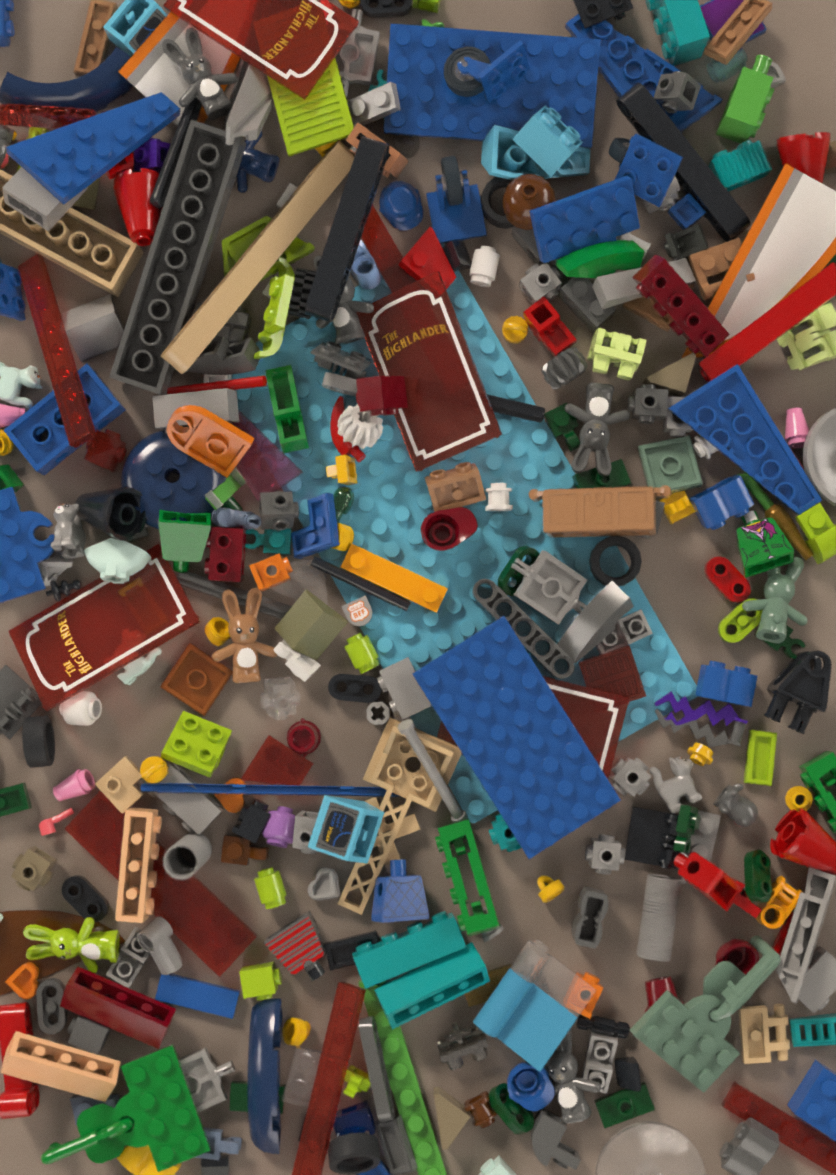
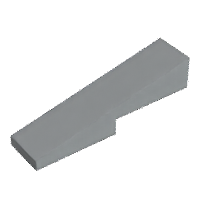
[592,258,696,310]

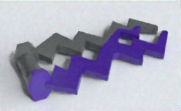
[654,691,748,748]

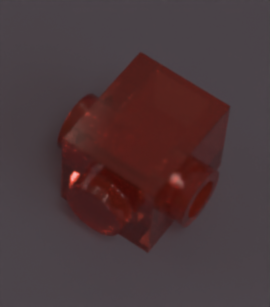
[84,429,127,472]

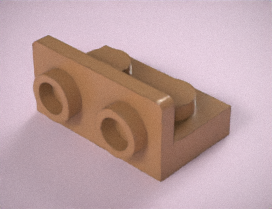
[424,462,486,512]

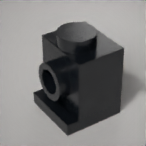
[232,799,270,843]

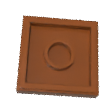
[160,643,233,716]

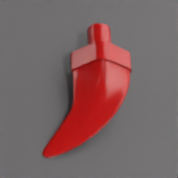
[330,396,366,462]

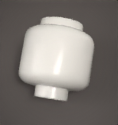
[59,691,102,726]

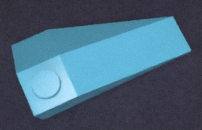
[481,125,590,180]

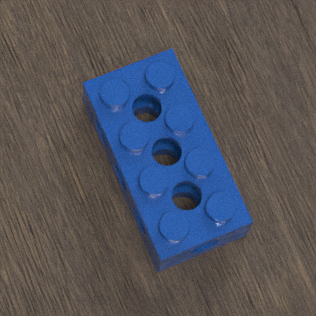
[3,364,126,476]

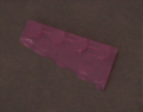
[230,410,303,501]

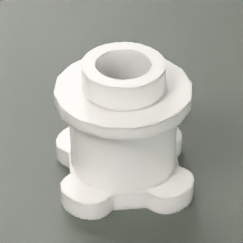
[693,436,718,459]
[485,483,513,511]

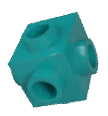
[488,814,521,852]

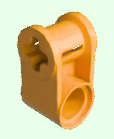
[756,876,804,929]

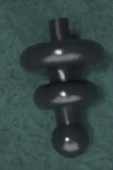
[46,580,82,602]

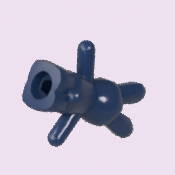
[200,122,280,193]

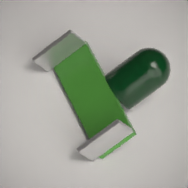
[205,467,248,511]

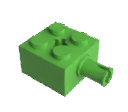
[715,55,774,144]

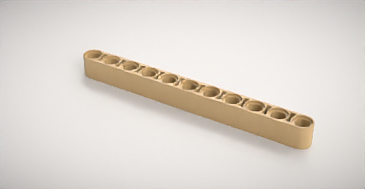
[161,140,355,374]

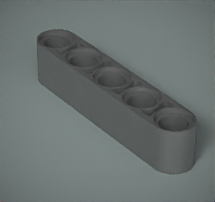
[472,579,575,679]

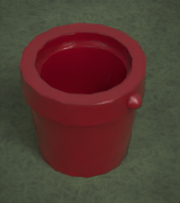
[287,718,321,757]
[645,976,684,1013]

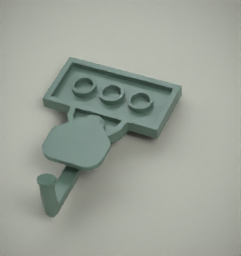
[630,935,780,1093]

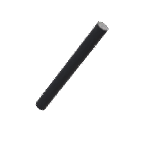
[310,556,411,611]

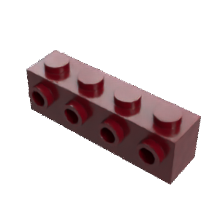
[632,254,730,357]
[60,966,176,1049]

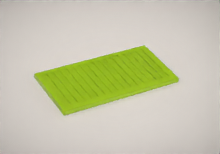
[253,0,354,157]

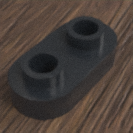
[360,0,412,18]
[328,674,382,703]
[61,875,109,922]

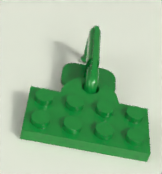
[41,1044,211,1172]

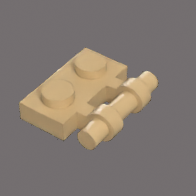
[738,1004,790,1064]

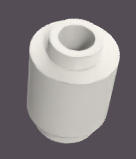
[469,246,500,287]

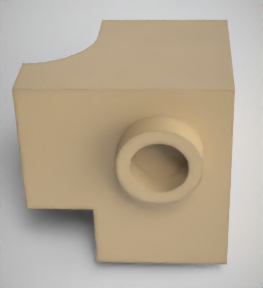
[95,756,144,814]

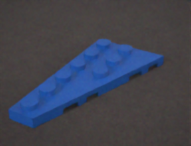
[565,14,723,133]
[6,92,180,205]
[668,364,822,515]

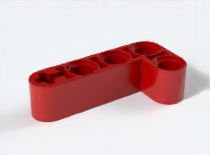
[0,1002,40,1120]

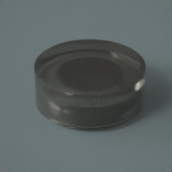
[394,135,420,159]

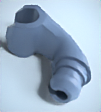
[212,508,261,530]

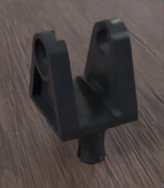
[764,651,832,735]

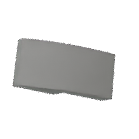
[596,609,653,656]
[106,926,151,988]
[582,1030,618,1094]

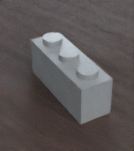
[152,388,239,434]
[141,759,224,835]

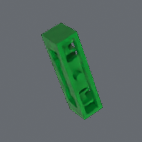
[799,751,836,835]
[435,819,500,937]

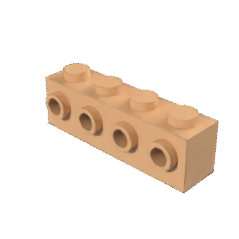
[115,807,162,923]
[0,1031,121,1102]

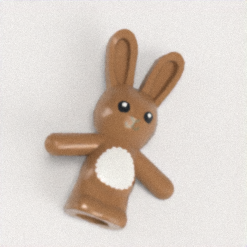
[212,588,277,683]

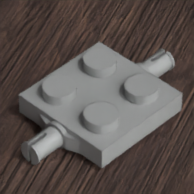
[328,9,380,98]
[511,550,587,625]
[179,1047,236,1112]

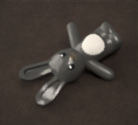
[162,28,238,121]
[314,256,374,345]
[565,382,631,477]
[547,1029,601,1124]

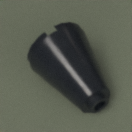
[75,487,147,541]

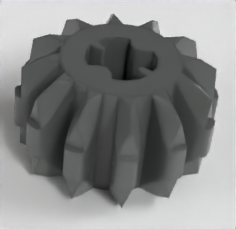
[541,347,588,389]

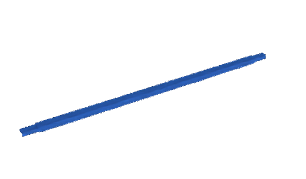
[141,783,401,797]

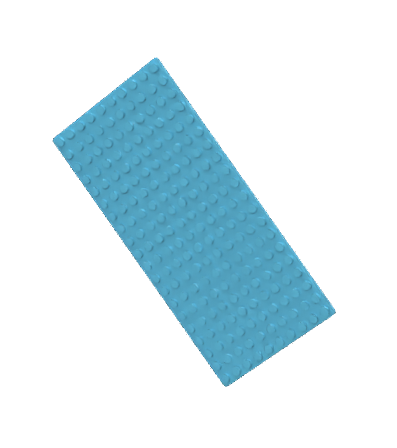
[232,244,698,823]

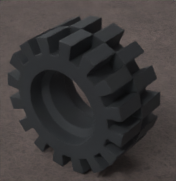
[288,268,317,319]

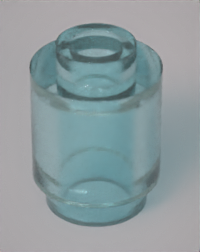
[706,48,748,83]

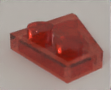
[241,735,314,786]

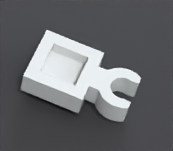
[273,640,321,682]

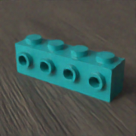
[352,911,466,989]
[375,942,490,1029]

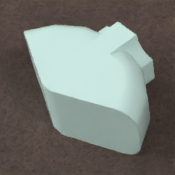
[84,538,152,584]

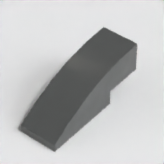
[187,336,261,375]
[557,581,634,664]

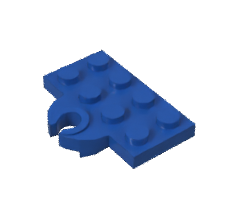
[529,176,640,263]
[0,487,54,604]

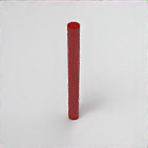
[167,376,267,394]

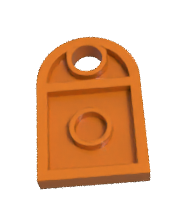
[167,405,254,478]

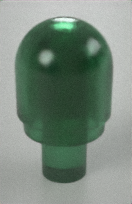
[333,487,354,523]

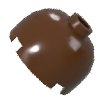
[503,174,555,230]

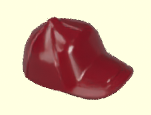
[421,507,478,551]
[714,939,759,975]

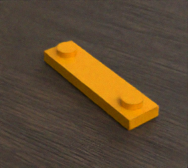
[340,544,448,613]

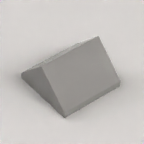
[62,294,125,362]

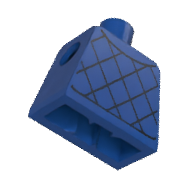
[371,859,429,923]

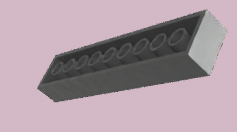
[109,120,247,395]

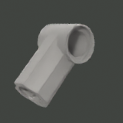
[137,917,183,975]

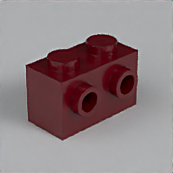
[356,375,408,416]
[205,526,247,582]

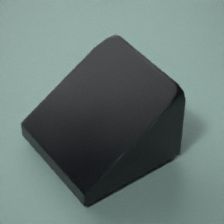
[442,240,472,272]
[614,1057,641,1091]

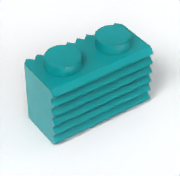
[708,140,772,192]

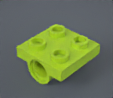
[161,711,232,778]

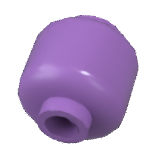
[262,806,295,848]

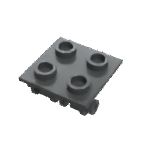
[311,341,371,379]
[0,665,45,740]

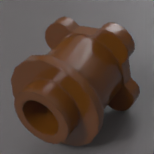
[464,1091,497,1128]

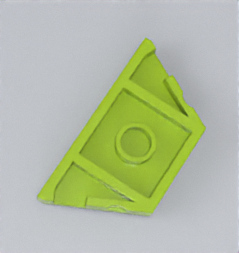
[222,216,315,281]

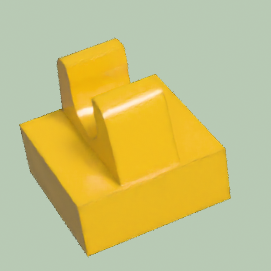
[326,455,358,485]
[660,491,696,525]

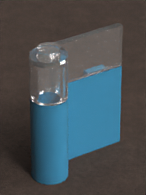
[473,939,597,1072]

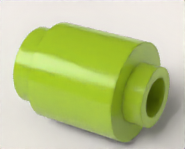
[344,632,379,674]
[254,867,287,909]

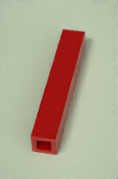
[699,262,836,382]

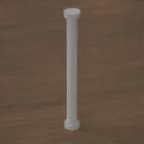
[398,719,468,823]

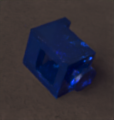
[333,1100,376,1137]

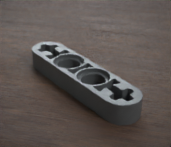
[359,1016,395,1122]

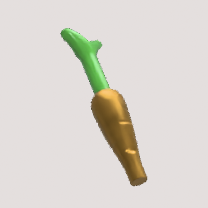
[737,473,814,561]

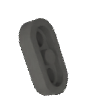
[36,978,67,1035]

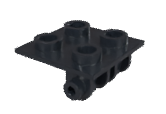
[573,0,634,29]
[624,807,680,869]

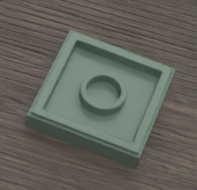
[638,435,703,493]

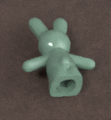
[742,557,808,644]

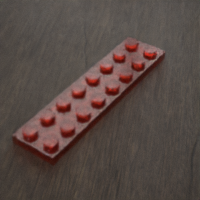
[65,790,258,977]

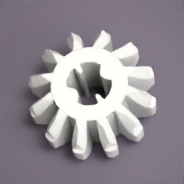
[337,404,383,449]

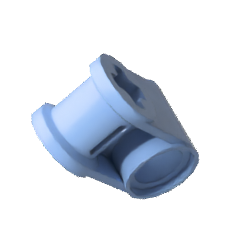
[350,240,381,290]

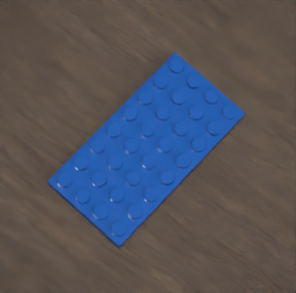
[384,24,600,149]
[412,616,621,859]

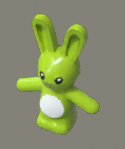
[23,917,120,973]

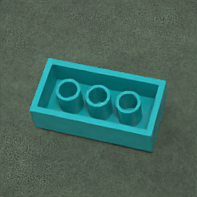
[645,0,710,66]

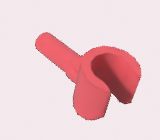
[39,807,74,836]

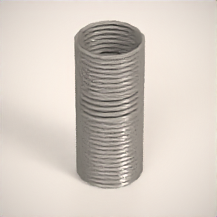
[163,833,212,880]
[636,874,682,962]

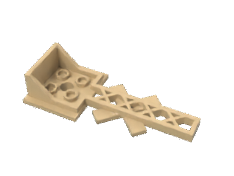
[338,717,462,915]

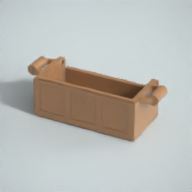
[529,485,671,538]

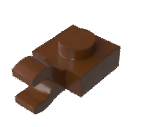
[221,835,269,865]

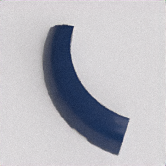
[0,47,133,120]
[247,998,283,1154]

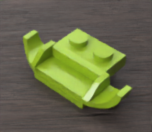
[254,257,295,359]

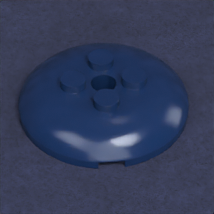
[121,430,227,530]

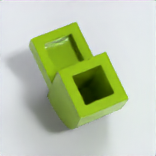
[795,503,836,564]

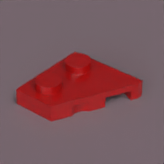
[398,227,456,299]

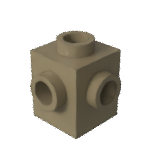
[11,846,57,891]

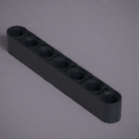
[616,83,751,242]
[305,136,390,322]

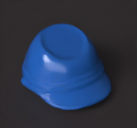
[379,181,424,231]
[507,1062,555,1111]

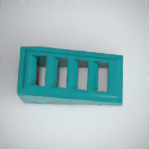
[789,1013,836,1047]

